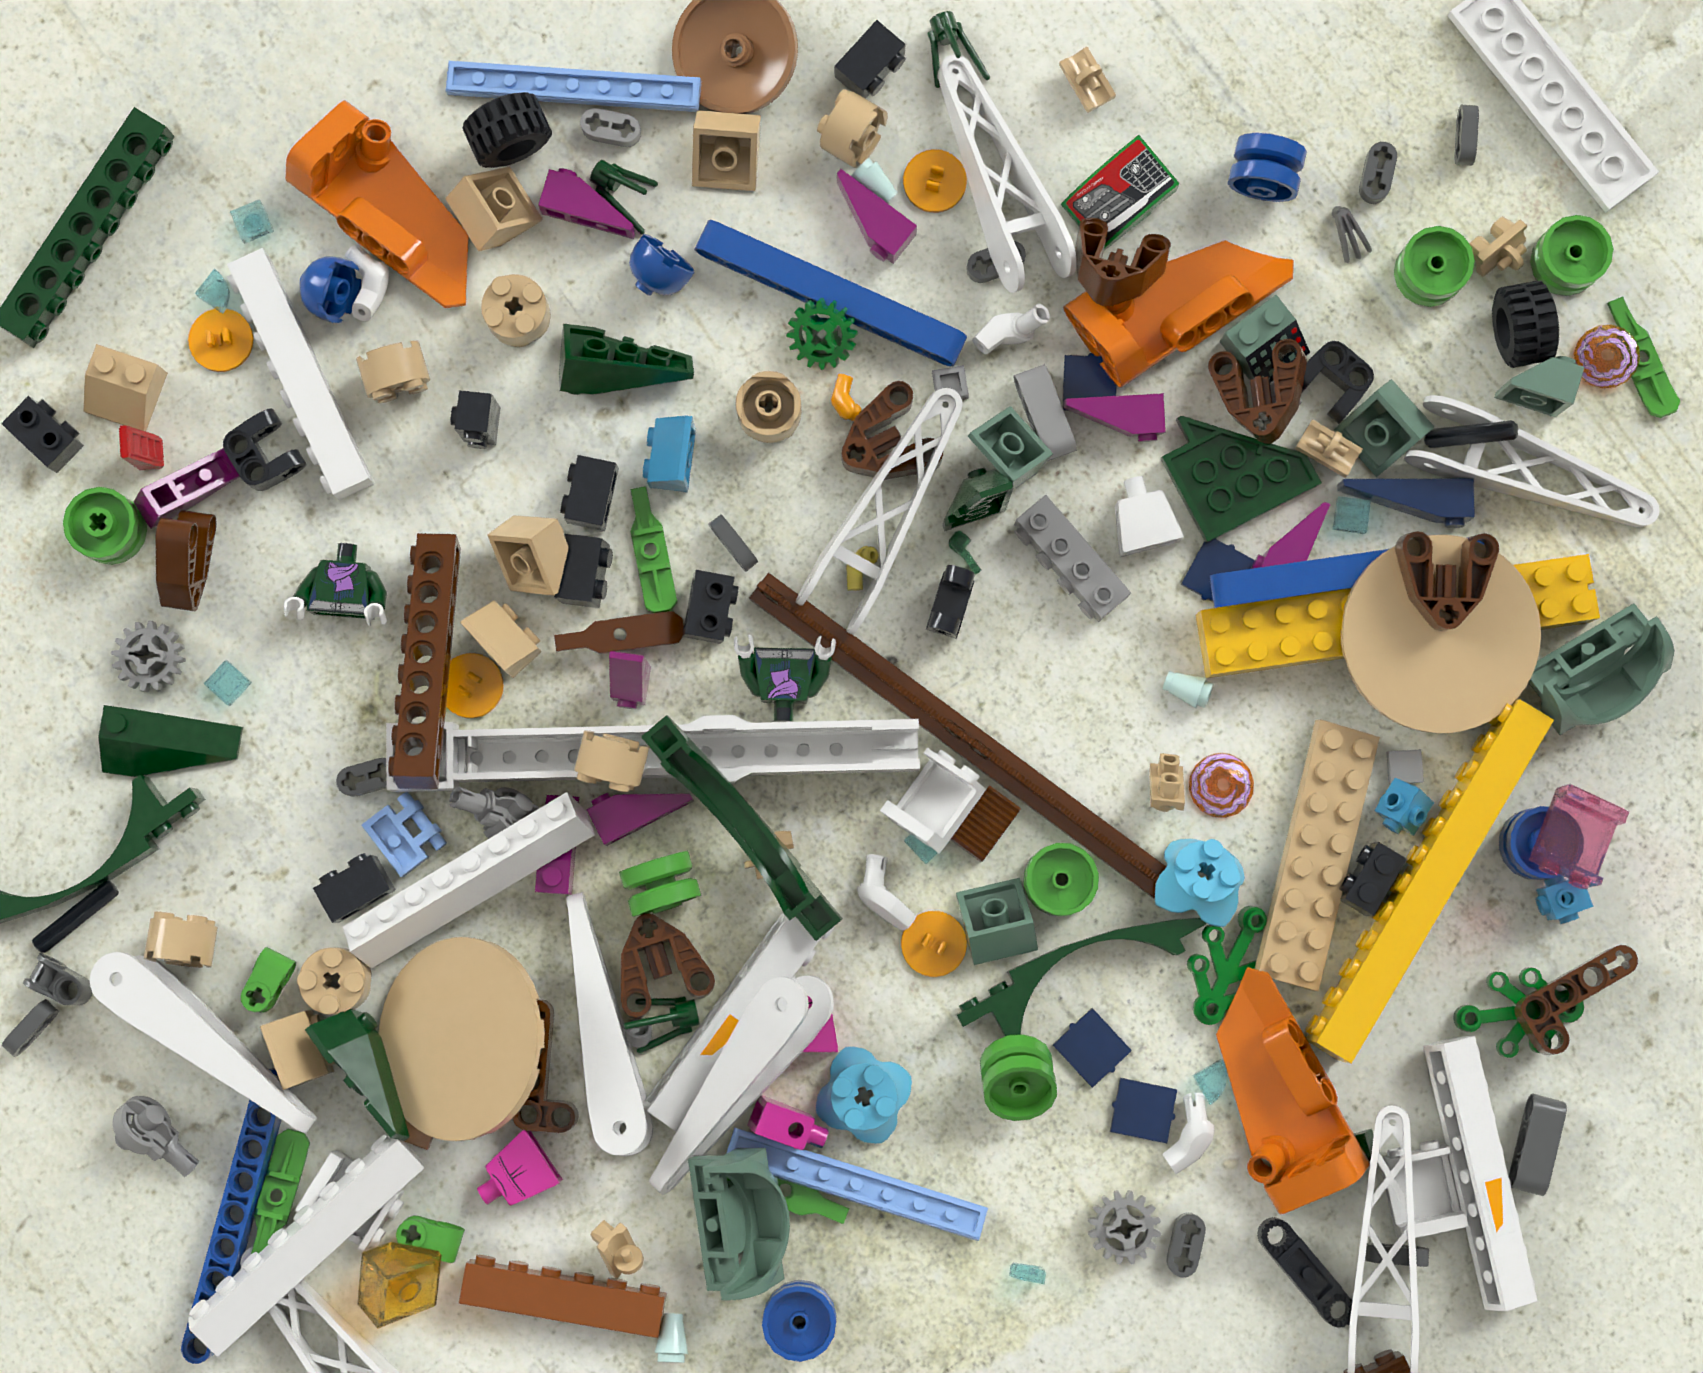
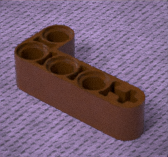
[1515,945,1638,1055]
[512,999,579,1133]

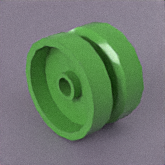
[1530,215,1614,296]
[1394,226,1475,307]
[63,487,147,565]
[1023,843,1099,916]
[619,851,702,917]
[980,1034,1057,1121]

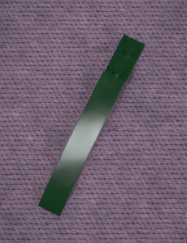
[641,715,843,941]
[0,775,206,924]
[955,918,1207,1036]

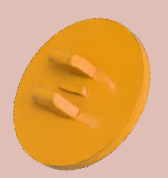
[903,149,967,213]
[188,308,254,372]
[446,653,504,718]
[901,911,967,977]

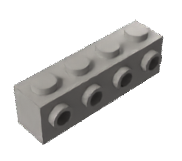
[1014,495,1131,622]

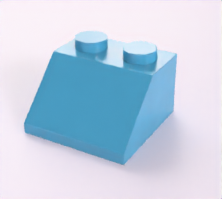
[643,415,696,492]

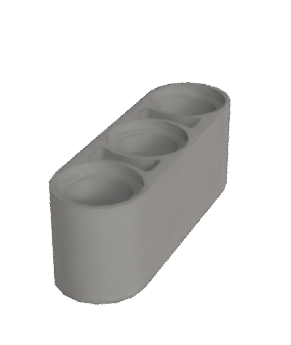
[1013,364,1077,462]

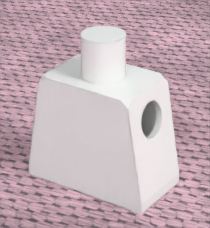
[1115,476,1184,557]

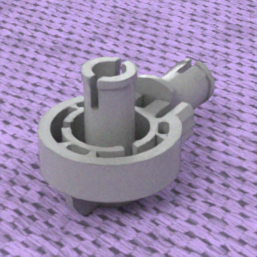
[449,787,539,839]
[113,1096,199,1177]

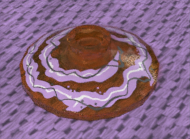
[1573,324,1640,389]
[1189,753,1254,818]

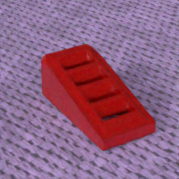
[119,425,164,470]

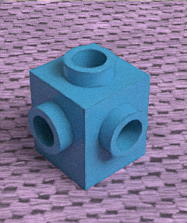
[1374,778,1434,836]
[1535,875,1594,924]

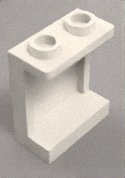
[880,748,986,854]
[1381,1140,1469,1240]
[295,1150,404,1252]

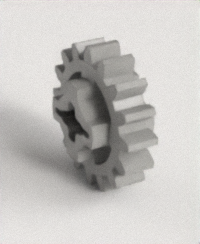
[111,621,186,692]
[1088,1190,1161,1264]

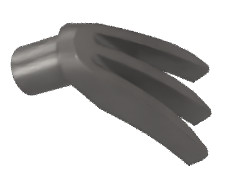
[1332,206,1372,263]

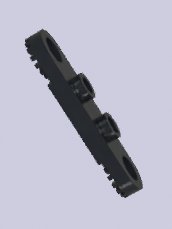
[1257,1217,1353,1328]

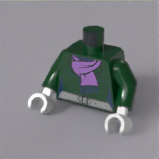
[284,543,387,626]
[734,635,836,722]

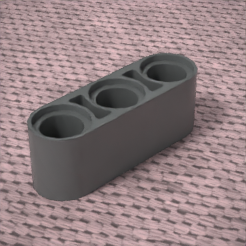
[1509,1093,1567,1196]

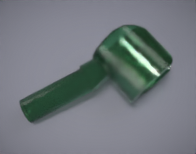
[948,530,982,575]

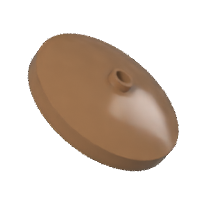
[672,0,798,114]

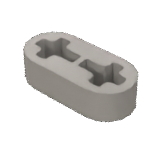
[580,108,641,147]

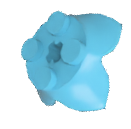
[1155,839,1245,927]
[816,1047,912,1144]

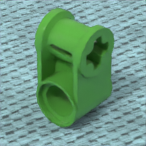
[241,947,297,1013]
[396,1215,465,1263]

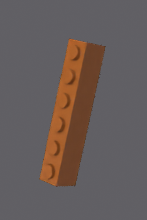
[459,1255,667,1338]

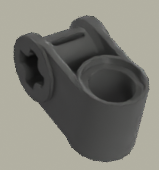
[23,953,92,1005]

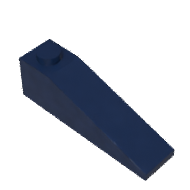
[1337,479,1475,528]

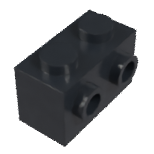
[834,20,906,99]
[450,390,501,449]
[1,396,84,473]
[560,455,619,531]
[554,534,613,608]
[682,570,739,644]
[1339,842,1407,916]
[313,853,396,923]

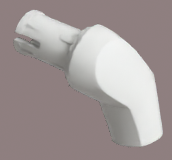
[344,244,390,322]
[972,304,1050,354]
[857,854,916,930]
[1163,1093,1214,1174]

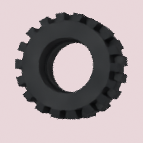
[462,92,552,168]
[1492,280,1559,368]

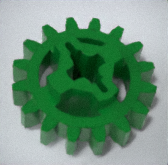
[786,298,858,370]

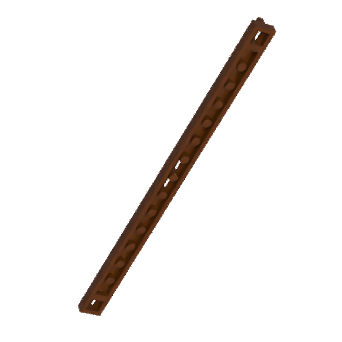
[749,572,1167,900]

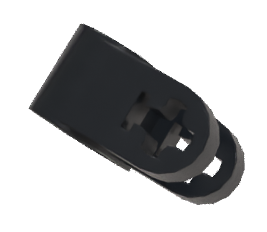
[1301,341,1374,424]
[223,408,306,491]
[926,565,975,639]

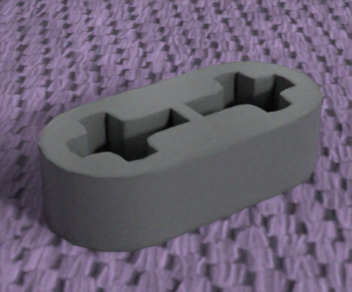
[1454,104,1479,166]
[1359,141,1397,204]
[966,241,1026,283]
[708,514,758,572]
[336,758,387,797]
[1,999,59,1057]
[1166,1213,1206,1278]
[1365,1243,1429,1267]

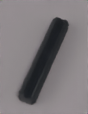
[1424,420,1519,448]
[32,881,119,953]

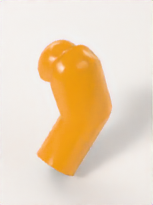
[831,374,862,421]

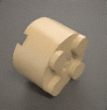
[817,89,888,168]
[481,274,551,347]
[356,341,430,404]
[736,371,802,443]
[574,730,650,792]
[144,911,218,968]
[297,947,372,1015]

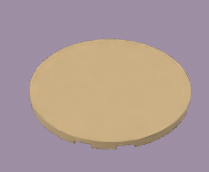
[1341,535,1541,733]
[378,937,545,1141]

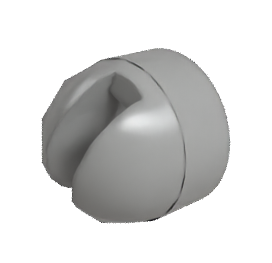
[625,1018,652,1048]

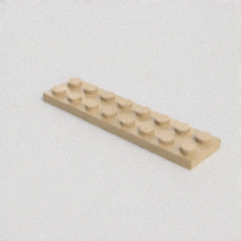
[1255,719,1380,991]

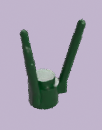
[927,11,990,88]
[589,160,658,234]
[623,996,700,1053]

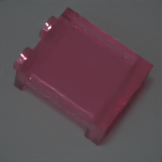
[1529,784,1630,890]

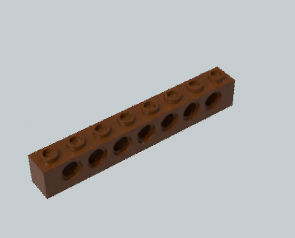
[388,533,461,789]

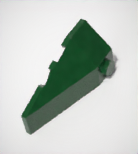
[559,323,694,395]
[942,468,1014,532]
[98,705,243,777]
[305,1009,410,1141]

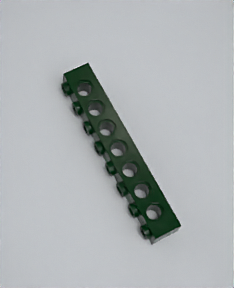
[0,107,175,348]

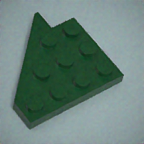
[1161,416,1322,544]

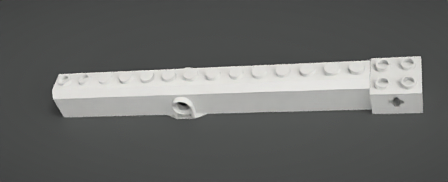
[386,715,920,792]

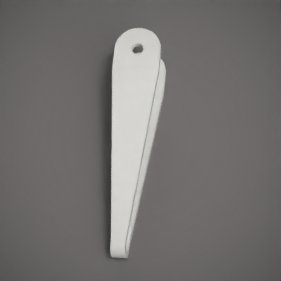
[938,55,1077,293]
[796,388,962,635]
[1404,395,1659,528]
[566,892,653,1156]
[90,952,317,1133]
[649,976,834,1195]
[1348,1105,1419,1373]
[240,1247,400,1373]

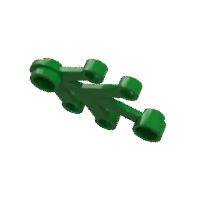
[1187,906,1267,1025]
[1453,967,1584,1058]

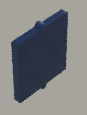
[1062,353,1117,411]
[1181,539,1255,607]
[1053,1008,1132,1088]
[1110,1077,1177,1144]

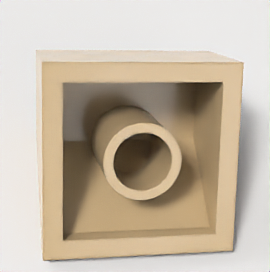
[692,111,761,191]
[445,166,542,252]
[83,344,168,431]
[487,515,569,595]
[460,600,542,678]
[260,1010,336,1090]

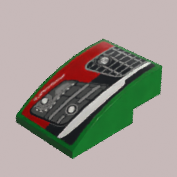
[1061,135,1180,251]

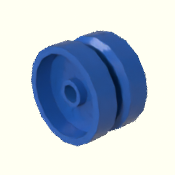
[1227,133,1307,202]
[1499,806,1583,880]
[762,1280,837,1362]

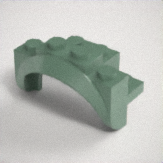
[1528,603,1675,735]
[688,1148,790,1300]

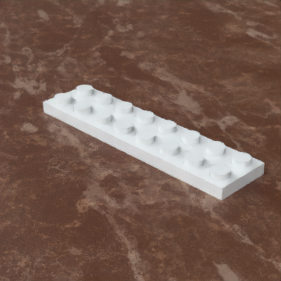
[1447,0,1659,213]

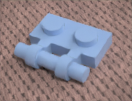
[362,792,447,877]

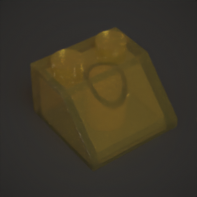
[357,1242,442,1329]

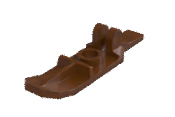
[554,611,684,654]

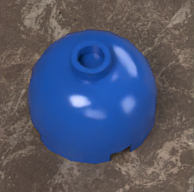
[629,234,694,296]
[299,256,362,323]

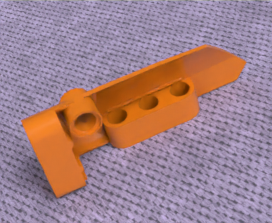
[285,100,469,308]
[1063,240,1294,388]
[1216,968,1370,1214]

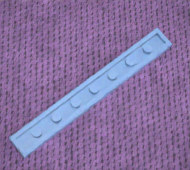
[445,61,702,112]
[726,1127,988,1241]

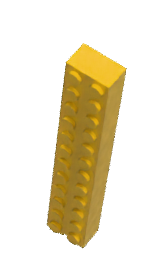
[1195,554,1600,678]
[1305,699,1554,1064]

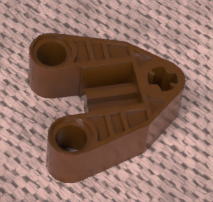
[1075,217,1171,306]
[1208,339,1307,444]
[841,381,943,480]
[156,510,217,612]
[1395,531,1499,631]
[621,913,715,1019]

